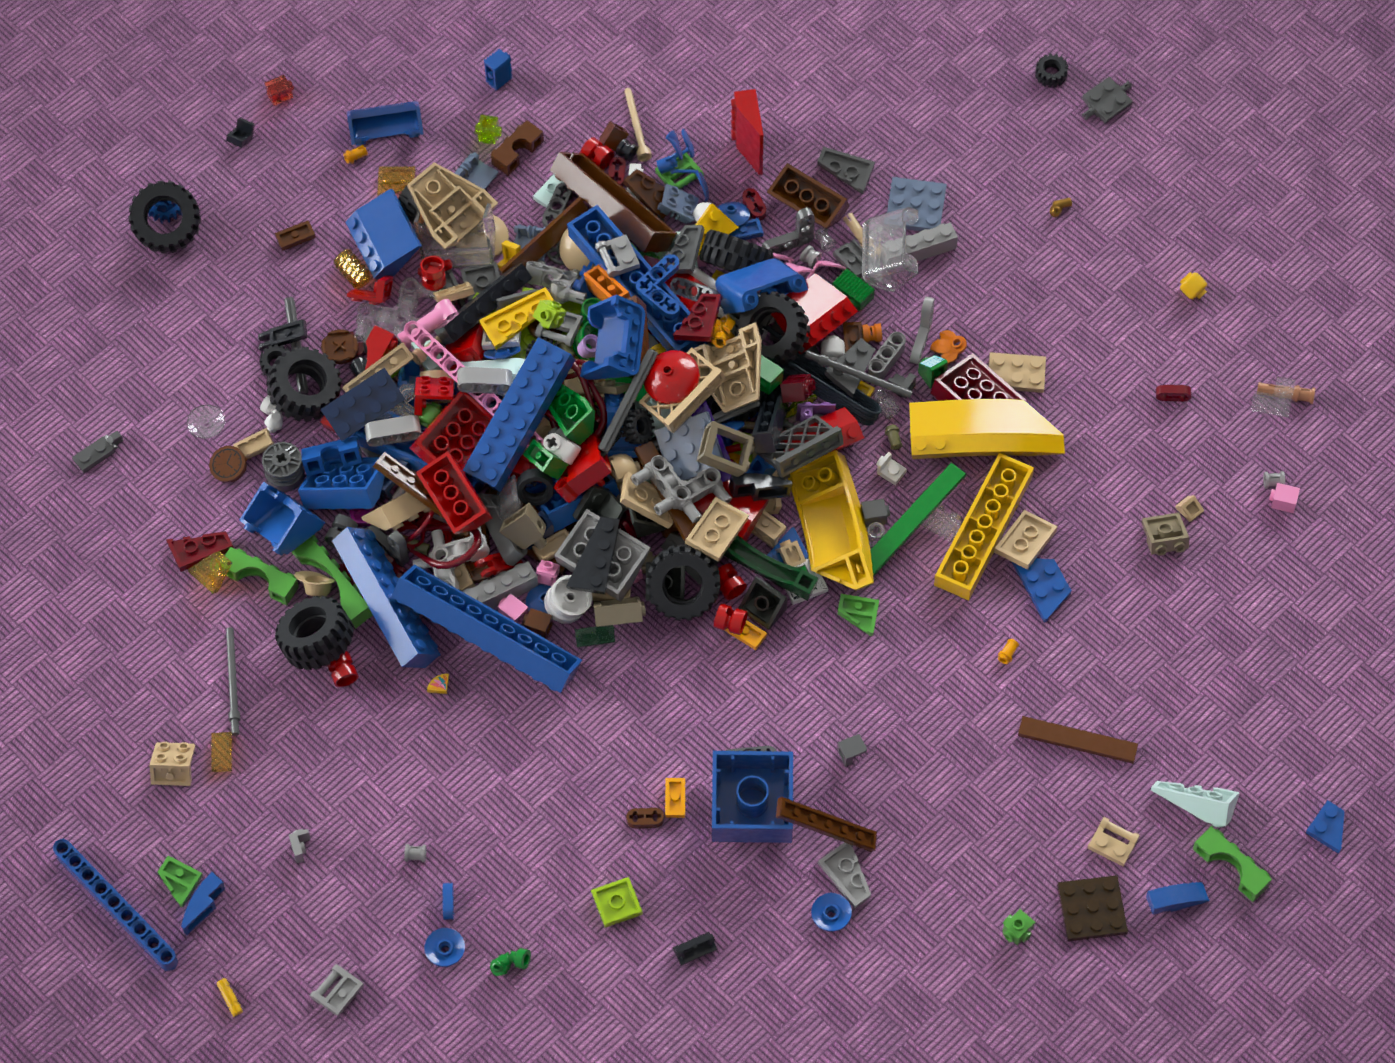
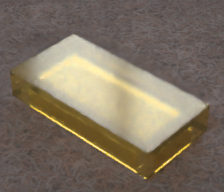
[211,732,232,772]

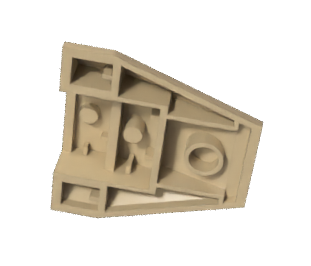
[407,162,498,250]
[688,323,762,413]

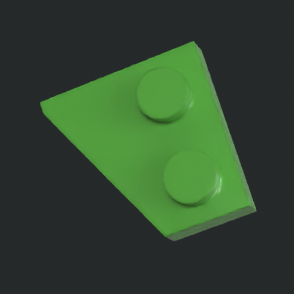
[838,594,879,636]
[158,855,203,908]

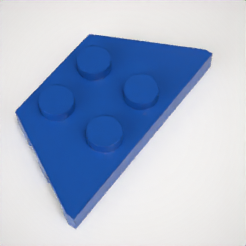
[1011,558,1071,623]

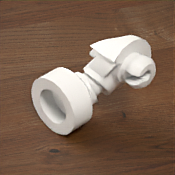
[260,395,283,433]

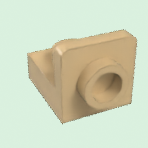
[776,539,806,567]

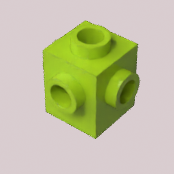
[532,300,567,329]

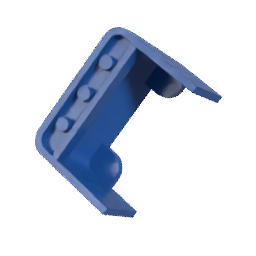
[347,101,424,145]

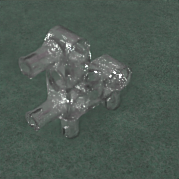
[355,278,439,341]

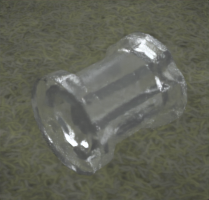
[814,228,836,252]
[867,522,885,546]

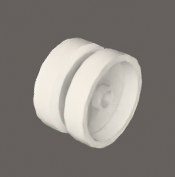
[544,575,592,623]

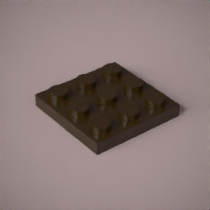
[1057,875,1128,942]

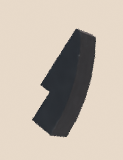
[728,473,792,501]

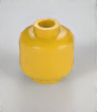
[1180,272,1207,300]

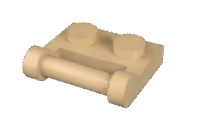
[1088,817,1140,867]

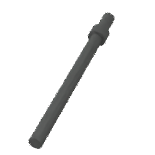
[805,350,912,398]
[226,627,241,736]

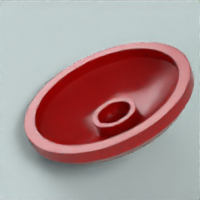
[644,350,700,404]

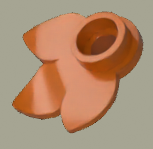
[930,330,967,364]

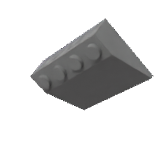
[554,509,651,602]

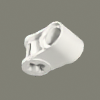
[543,433,582,465]

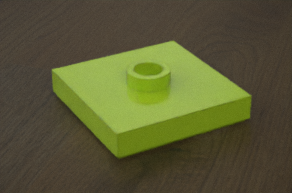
[591,877,643,928]

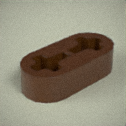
[626,808,664,829]

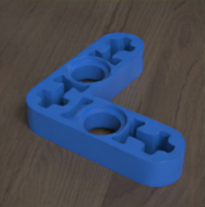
[636,254,680,319]

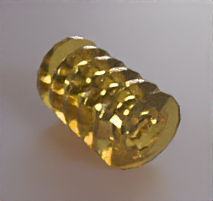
[333,249,370,289]

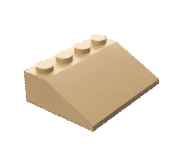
[361,492,431,531]

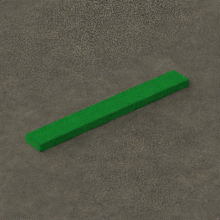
[870,462,966,577]

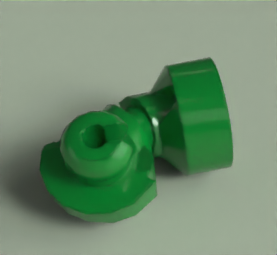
[490,948,531,976]

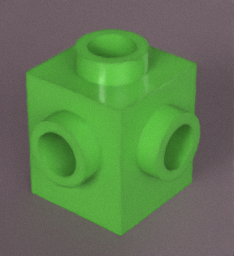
[1002,909,1035,946]

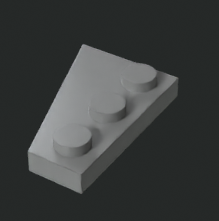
[818,842,871,909]

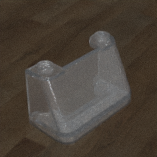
[862,207,918,292]

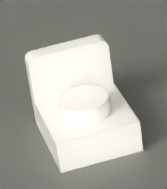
[876,452,907,486]

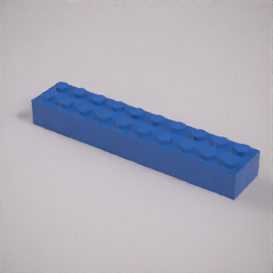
[567,205,708,353]
[391,565,582,693]

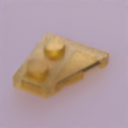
[377,166,416,197]
[188,551,232,594]

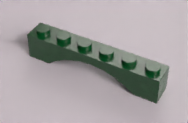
[724,535,819,601]

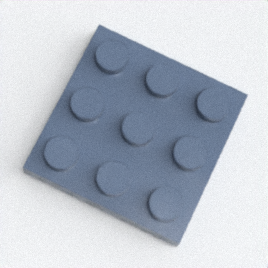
[885,177,947,231]
[654,411,723,481]

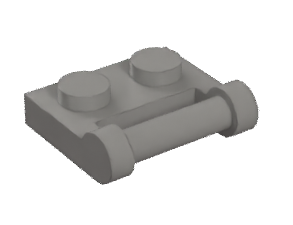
[595,234,640,277]
[535,312,583,346]
[310,964,364,1017]

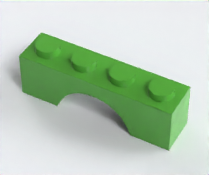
[219,547,299,606]
[1193,826,1272,902]

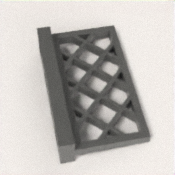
[754,414,844,478]

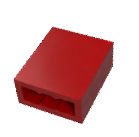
[442,322,485,370]

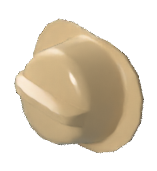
[294,571,335,598]

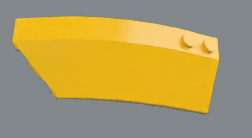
[909,399,1065,459]
[788,450,874,591]

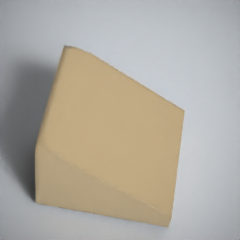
[1175,495,1204,522]

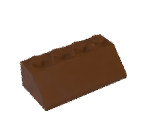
[767,163,850,230]

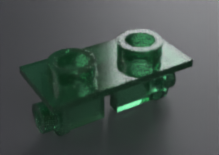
[574,625,615,648]

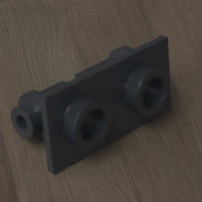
[672,932,718,966]

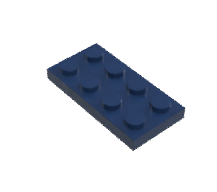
[321,367,406,441]

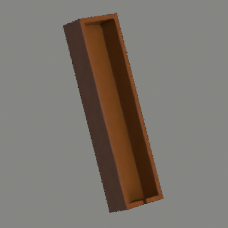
[550,152,677,253]

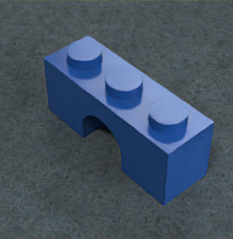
[301,436,362,476]

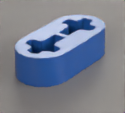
[443,883,454,920]

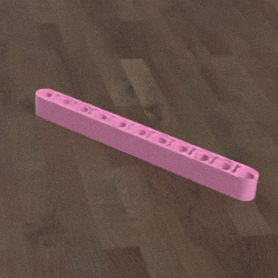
[404,321,544,448]

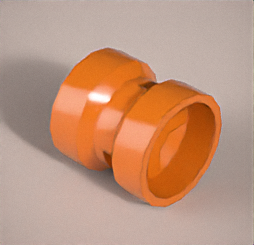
[862,323,882,343]

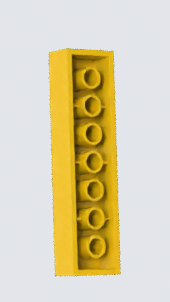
[934,453,1034,601]

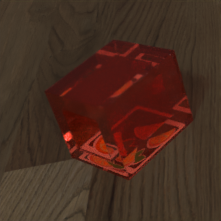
[264,75,294,106]

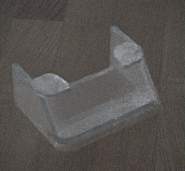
[413,203,495,268]

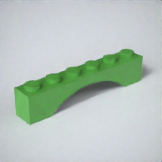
[292,535,373,628]

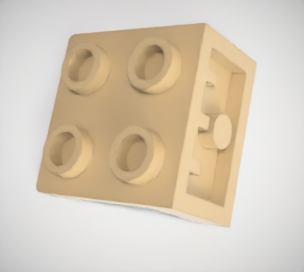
[149,742,195,786]

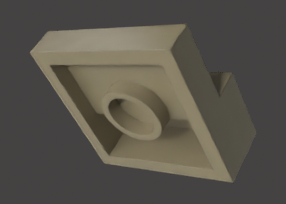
[1142,512,1189,556]

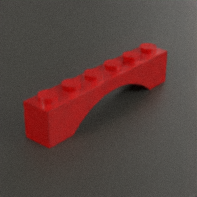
[320,325,398,433]

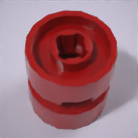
[580,137,614,170]
[420,256,446,291]
[718,563,747,600]
[714,603,748,635]
[327,651,359,687]

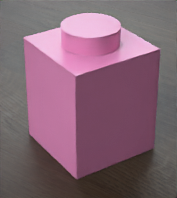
[1269,483,1300,513]
[498,594,529,624]

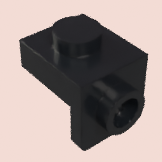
[226,117,254,148]

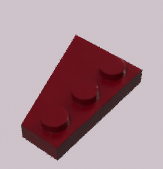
[673,293,722,342]
[166,531,234,572]

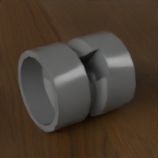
[324,514,358,549]

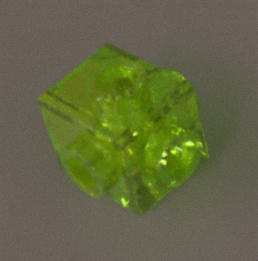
[475,115,502,144]

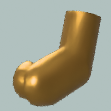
[1049,197,1072,217]

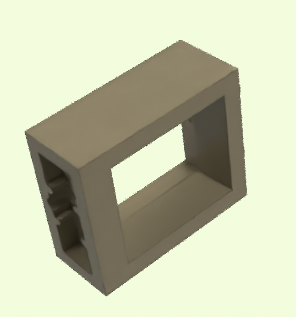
[696,421,754,477]
[593,597,646,627]

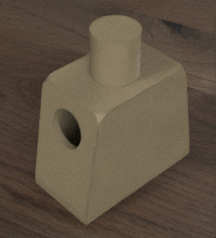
[499,503,547,550]

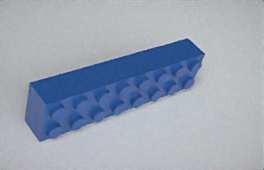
[463,337,576,492]
[332,527,441,668]

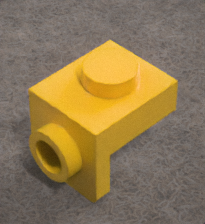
[497,240,521,268]

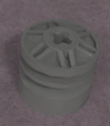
[262,442,305,492]

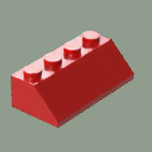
[780,407,864,457]
[416,451,492,535]

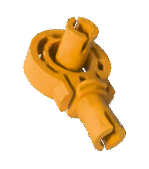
[711,314,735,348]

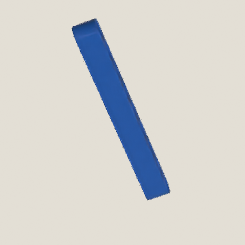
[53,839,178,971]

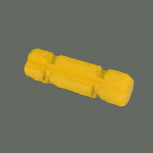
[217,978,242,1017]

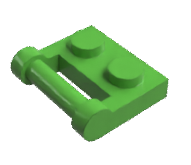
[655,153,704,189]

